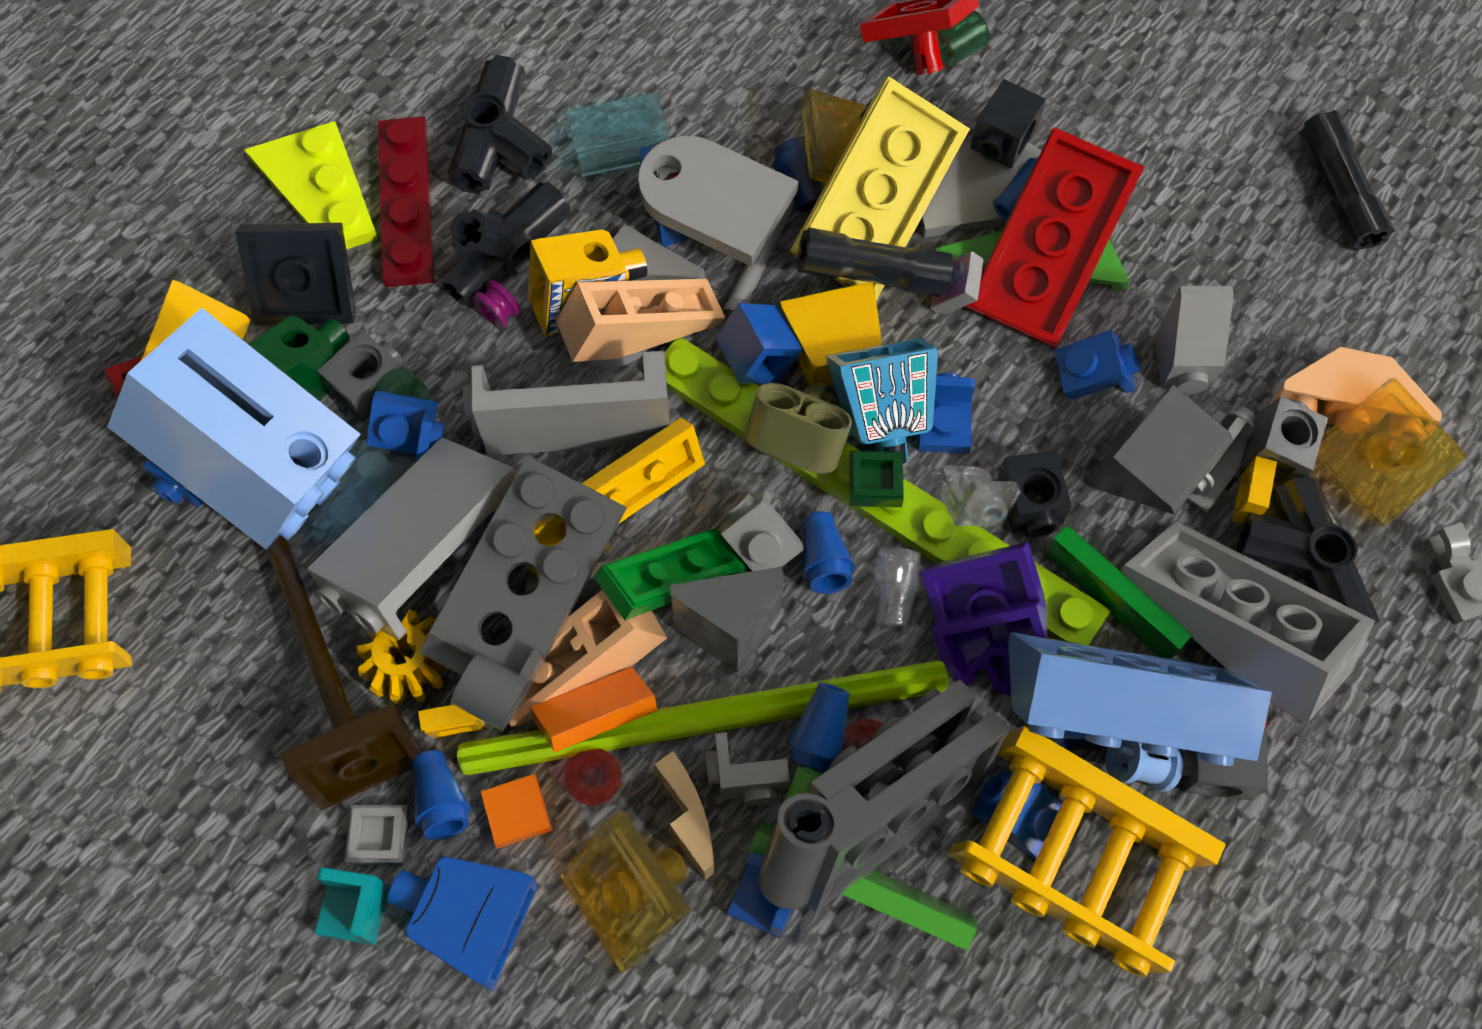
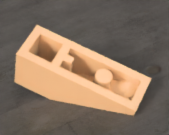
[556,279,725,362]
[509,590,667,727]

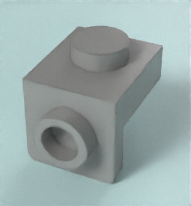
[721,489,804,571]
[705,732,790,806]

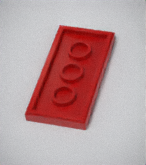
[965,127,1145,349]

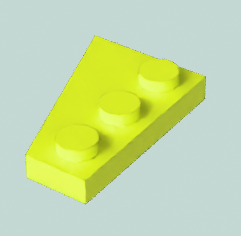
[244,121,378,249]

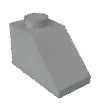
[1155,286,1234,395]

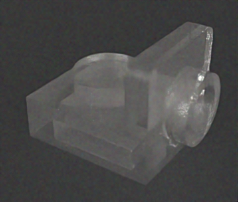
[934,466,1021,526]

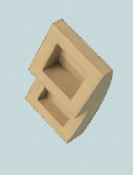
[654,751,714,880]

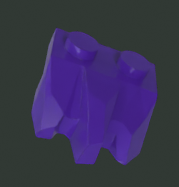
[920,542,1047,695]

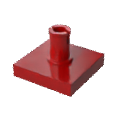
[860,0,979,75]

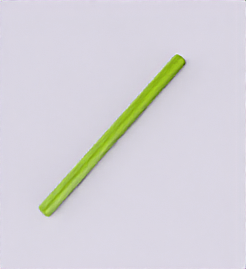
[457,660,949,775]

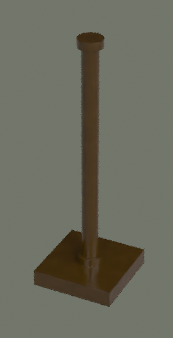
[267,535,423,811]

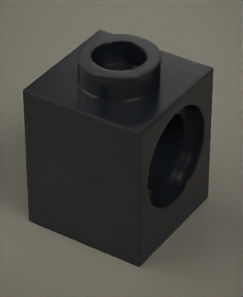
[970,79,1046,169]
[997,450,1072,537]

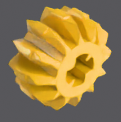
[357,609,449,705]

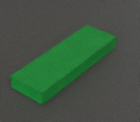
[1045,526,1192,659]
[593,527,747,620]

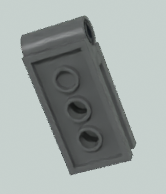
[758,680,1010,913]

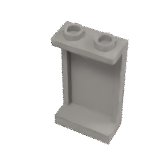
[463,351,670,456]
[307,437,517,640]

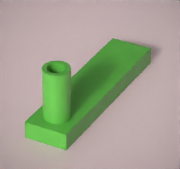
[748,766,977,951]

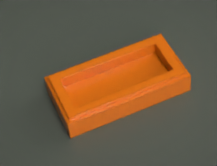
[531,667,657,752]

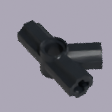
[447,55,553,194]
[437,181,571,308]
[1236,474,1380,628]

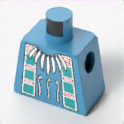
[826,338,938,464]

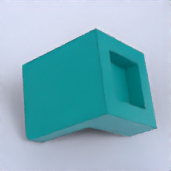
[315,867,390,946]

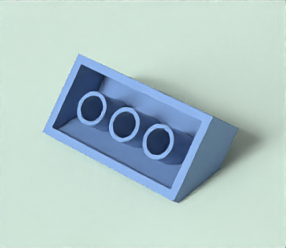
[1009,632,1272,766]

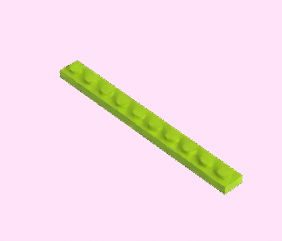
[664,337,1111,645]

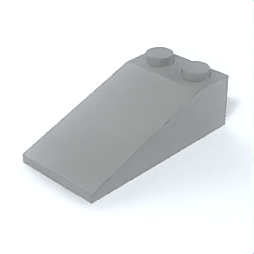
[1122,521,1375,724]

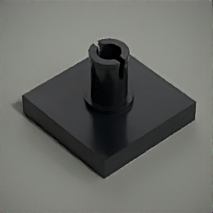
[235,223,356,325]

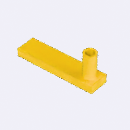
[495,417,705,578]

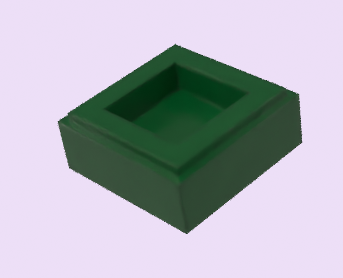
[849,451,904,507]

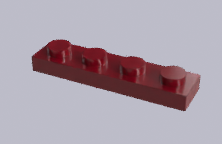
[378,116,435,288]

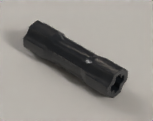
[1298,110,1395,251]
[797,227,954,297]

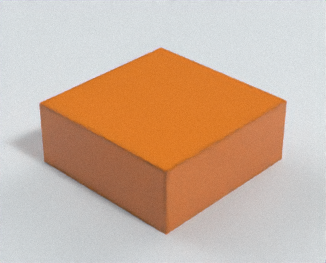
[480,774,552,849]

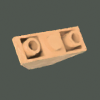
[1269,347,1442,444]

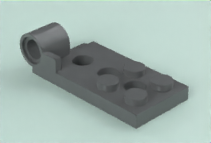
[420,455,626,731]

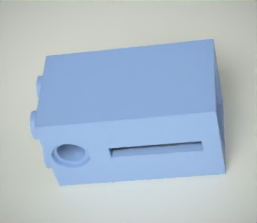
[107,308,360,550]

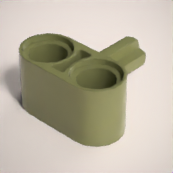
[744,382,852,474]

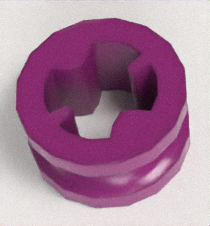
[472,280,521,330]

